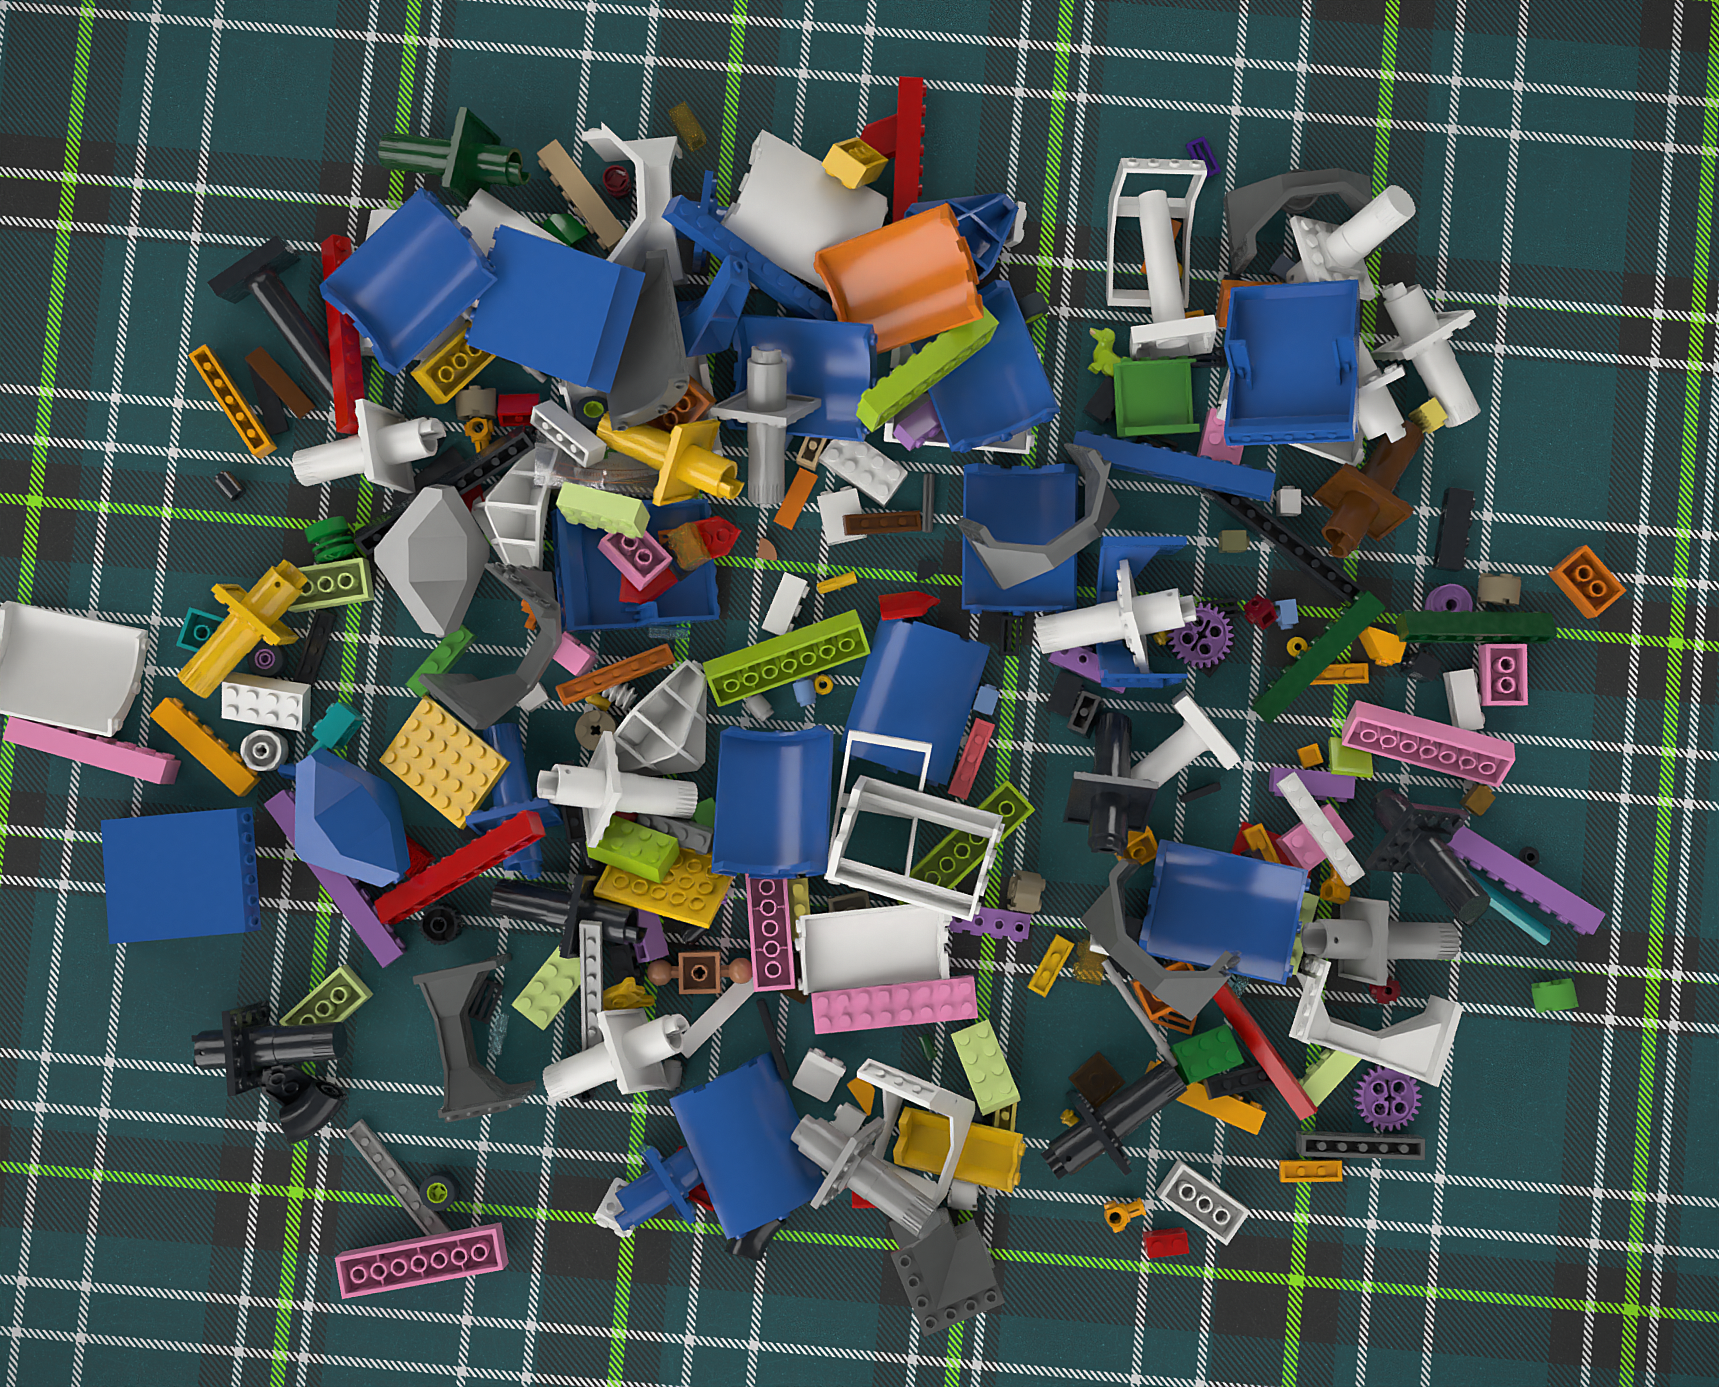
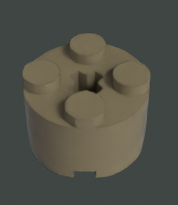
[455,386,497,421]
[1477,573,1521,606]
[575,710,618,751]
[1007,869,1045,914]

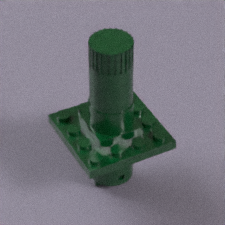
[378,107,531,207]

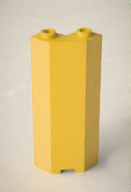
[893,1106,1026,1193]

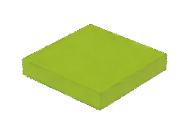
[1328,737,1373,778]

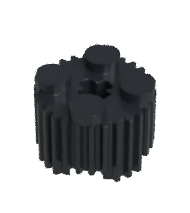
[418,903,464,946]

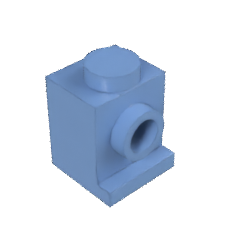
[1273,599,1299,630]

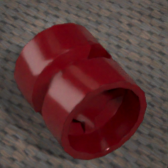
[603,165,632,199]

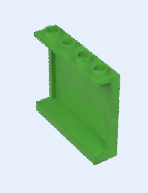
[1113,355,1200,437]

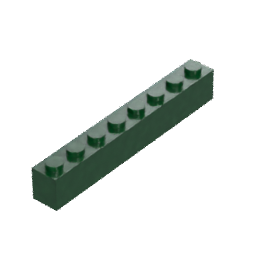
[1250,590,1386,725]
[1395,609,1557,644]

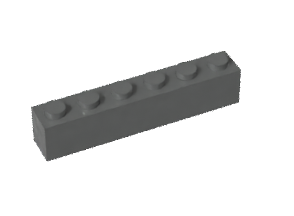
[1296,1131,1425,1160]

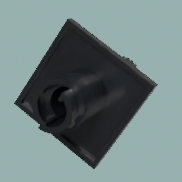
[1063,712,1159,856]
[1364,788,1491,922]
[491,874,648,959]
[191,1000,348,1096]
[1041,1059,1188,1180]

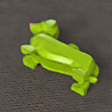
[1088,328,1127,379]

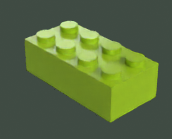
[586,815,680,884]

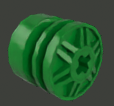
[304,516,357,564]

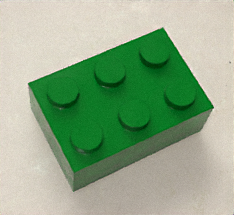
[1169,1024,1244,1086]

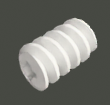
[602,683,638,711]

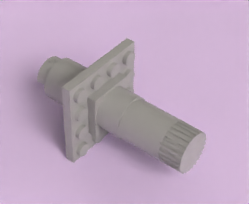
[711,346,821,505]
[1301,896,1460,986]
[791,1114,939,1237]

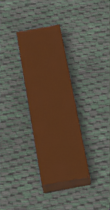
[245,346,316,420]
[842,510,922,536]

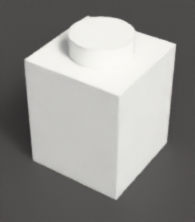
[1276,486,1301,516]
[518,682,551,712]

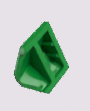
[543,214,589,248]

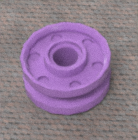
[1425,584,1473,612]

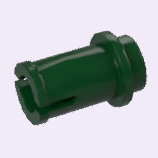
[917,1033,938,1061]

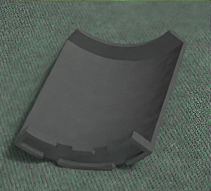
[606,249,690,431]

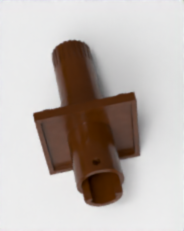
[1312,419,1424,558]

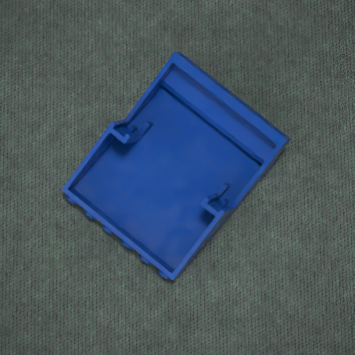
[464,224,646,394]
[1224,279,1360,446]
[550,499,720,634]
[101,807,261,944]

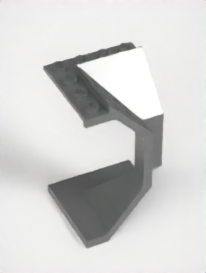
[1223,168,1390,275]
[956,443,1120,590]
[418,562,562,729]
[1080,858,1242,1021]
[413,953,536,1123]
[888,1207,1005,1337]

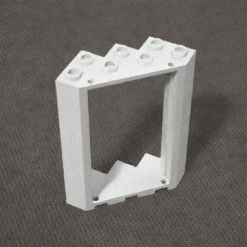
[826,775,1005,921]

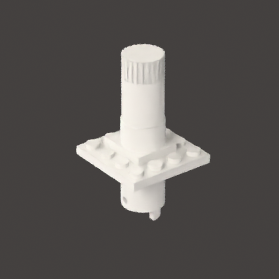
[1286,185,1416,301]
[1370,282,1481,428]
[1358,337,1406,443]
[292,398,446,494]
[1036,559,1197,674]
[537,731,698,848]
[543,1008,691,1101]

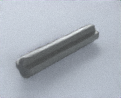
[922,473,935,533]

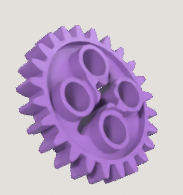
[1167,603,1234,669]
[1353,1065,1422,1131]

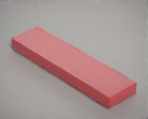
[947,718,995,800]

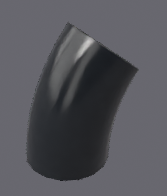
[279,1079,348,1145]
[724,1218,786,1261]

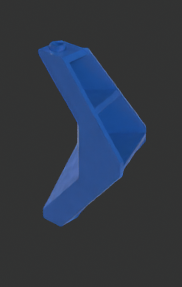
[904,193,1019,281]
[676,255,751,358]
[295,747,411,887]

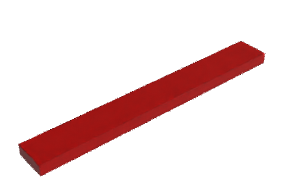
[1213,981,1318,1121]

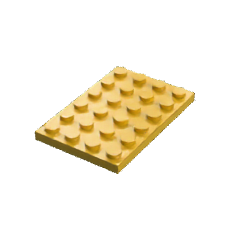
[379,695,511,830]
[594,847,734,929]

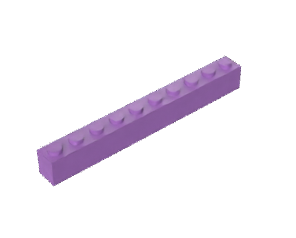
[264,790,407,968]
[1447,826,1605,935]

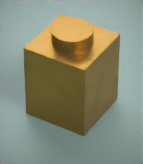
[1459,784,1496,816]

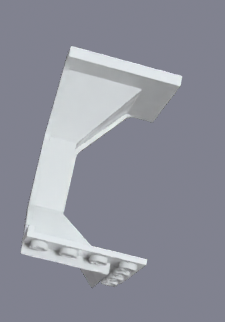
[582,122,688,285]
[1289,954,1464,1087]

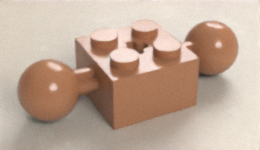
[647,950,753,994]

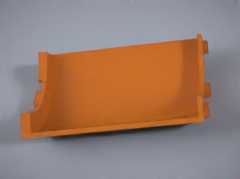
[813,203,984,355]

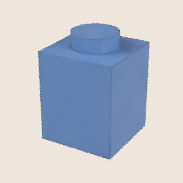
[972,684,1000,716]

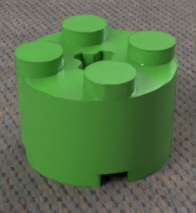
[1531,978,1579,1013]

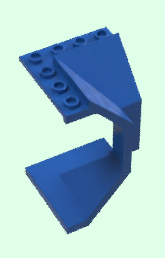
[1096,536,1188,690]

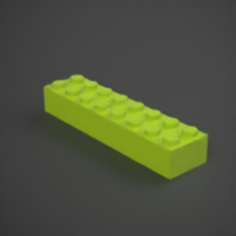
[856,306,999,432]
[702,609,871,707]
[896,780,1035,905]

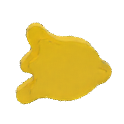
[603,977,655,1011]

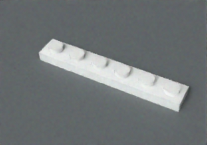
[1276,772,1365,886]

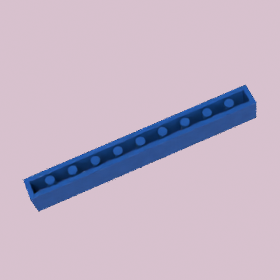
[661,195,837,321]
[1073,430,1276,502]

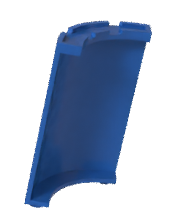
[319,187,498,376]
[910,280,1060,453]
[726,314,879,442]
[962,463,1078,616]
[838,617,990,787]
[711,725,834,879]
[1139,839,1311,985]
[669,1051,825,1240]

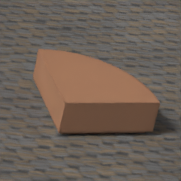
[757,537,777,561]

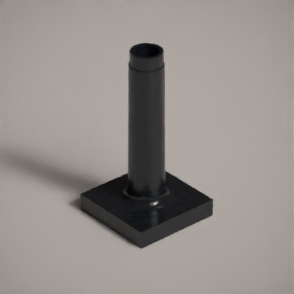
[207,236,334,404]

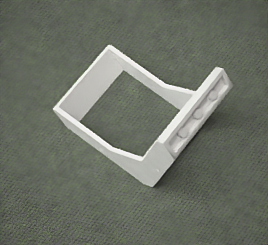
[1106,158,1207,308]
[824,729,932,888]
[857,1058,975,1205]

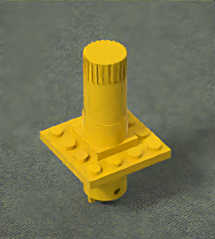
[596,411,744,506]
[177,560,308,699]

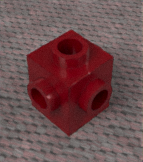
[1243,594,1278,630]
[1369,975,1401,1004]

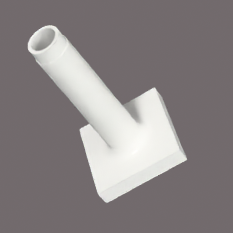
[1129,190,1217,361]
[1130,689,1241,787]

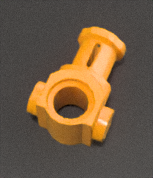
[464,417,495,453]
[1320,863,1350,905]
[1104,1197,1147,1233]

